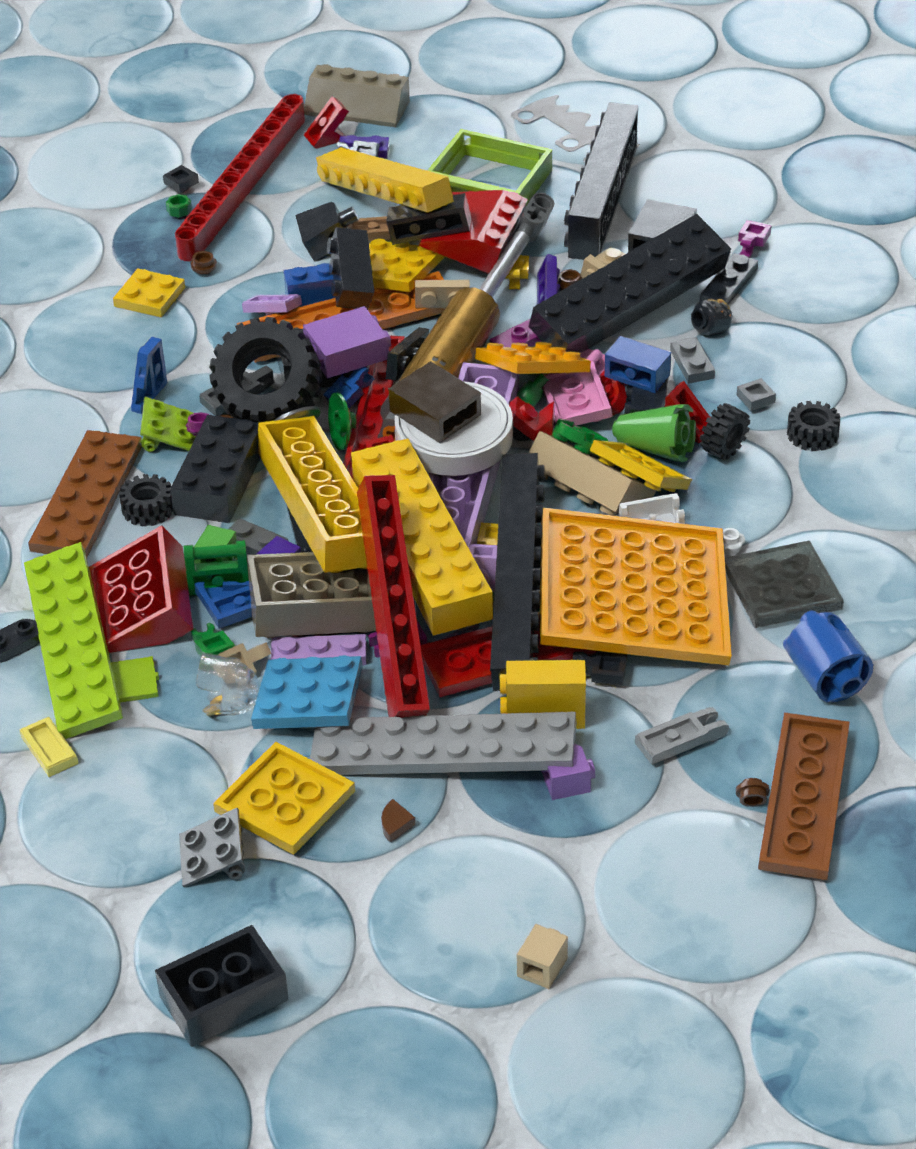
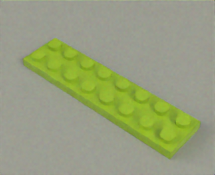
[24,542,123,739]

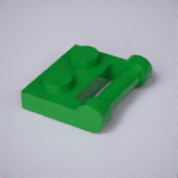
[183,540,249,596]

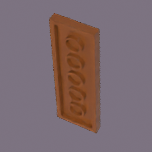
[28,430,142,558]
[758,712,850,880]

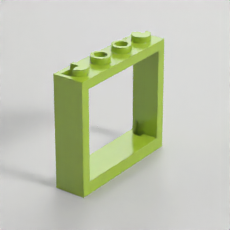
[427,129,552,206]

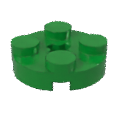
[552,418,611,456]

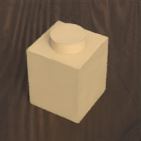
[517,924,568,989]

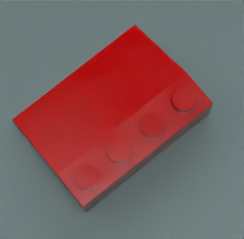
[419,190,528,273]
[89,525,193,653]

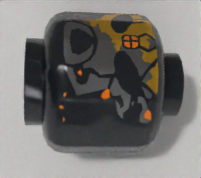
[691,299,732,336]

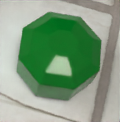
[166,194,192,217]

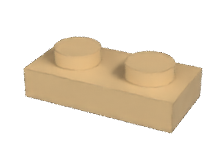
[415,280,470,308]

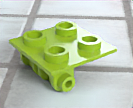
[140,397,196,452]

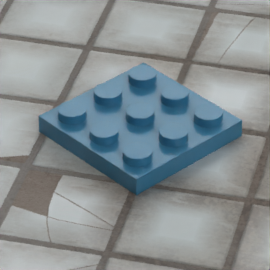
[251,655,363,729]

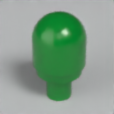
[516,373,548,407]

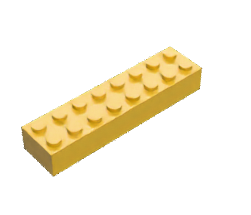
[258,416,368,573]
[351,438,493,636]

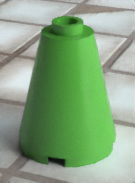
[612,404,696,462]

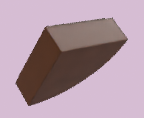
[381,799,416,842]

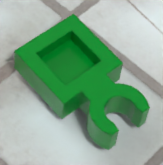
[191,623,235,665]

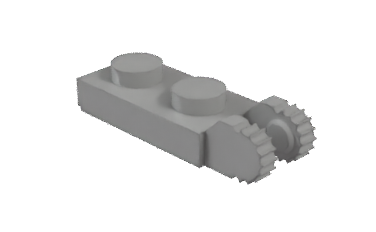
[635,707,730,765]

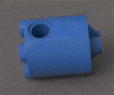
[783,611,874,702]

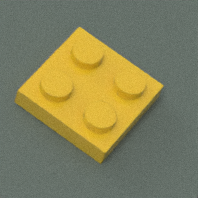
[113,268,185,318]

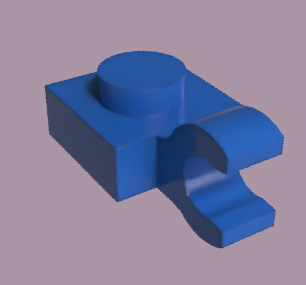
[323,367,374,408]

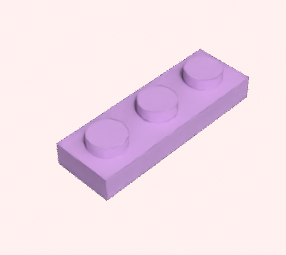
[271,634,366,666]

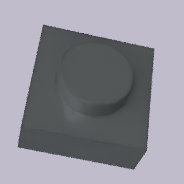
[736,378,776,411]

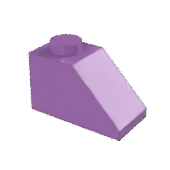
[541,744,595,800]

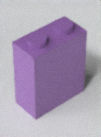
[303,306,391,378]

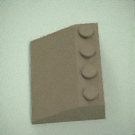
[247,552,376,638]

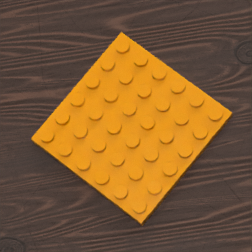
[540,508,732,666]

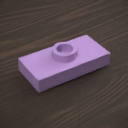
[242,294,302,316]

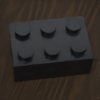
[155,925,289,1047]

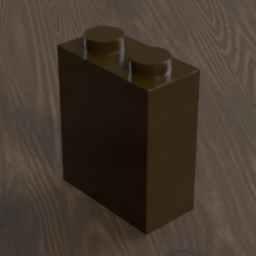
[388,361,481,443]

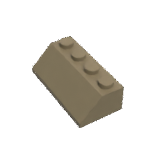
[304,64,410,127]

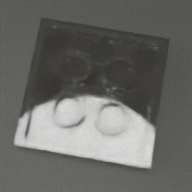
[725,540,844,628]

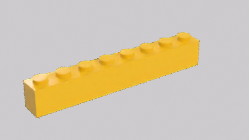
[316,147,454,212]

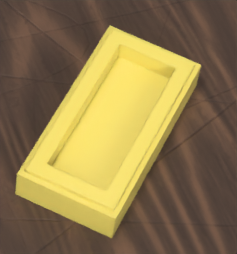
[19,717,78,777]

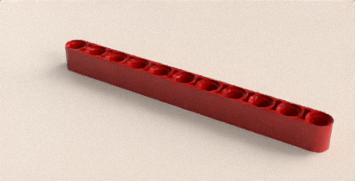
[175,94,305,261]

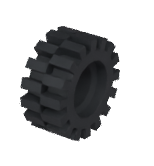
[787,401,841,451]
[700,403,750,460]
[119,474,173,526]

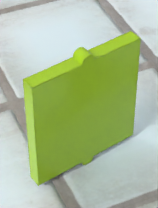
[111,656,159,703]

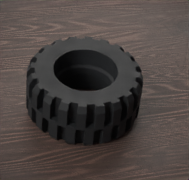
[209,317,323,422]

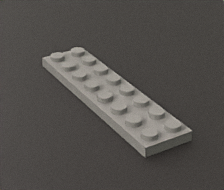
[310,712,577,775]

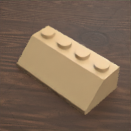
[529,431,656,516]

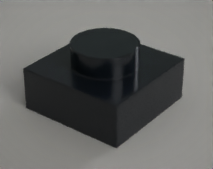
[163,165,199,193]

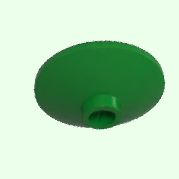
[328,393,357,450]

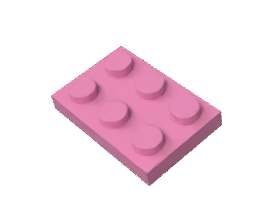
[542,362,612,427]

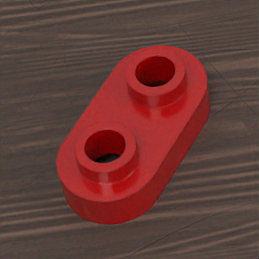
[599,370,627,416]

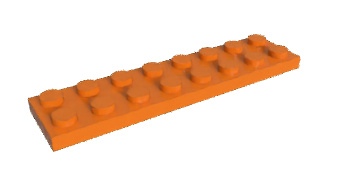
[237,271,445,363]

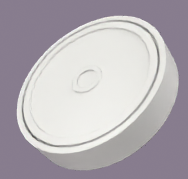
[394,381,513,476]

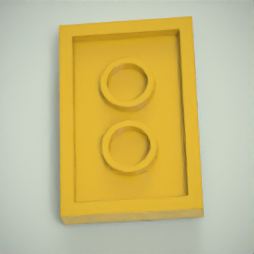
[590,440,692,492]

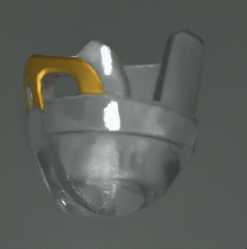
[196,652,258,716]

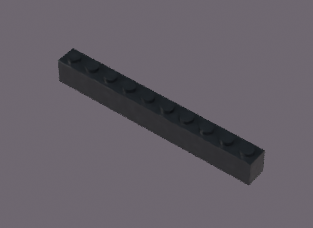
[490,453,545,691]

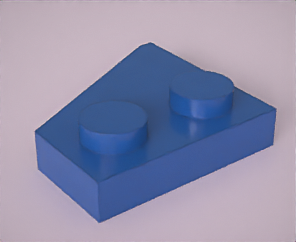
[131,336,168,414]
[194,581,252,629]

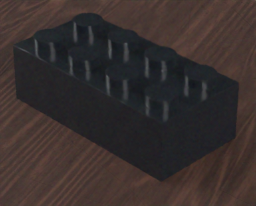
[170,415,260,523]

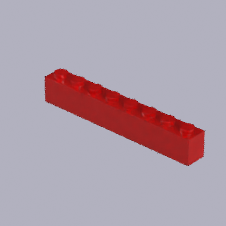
[357,475,430,718]

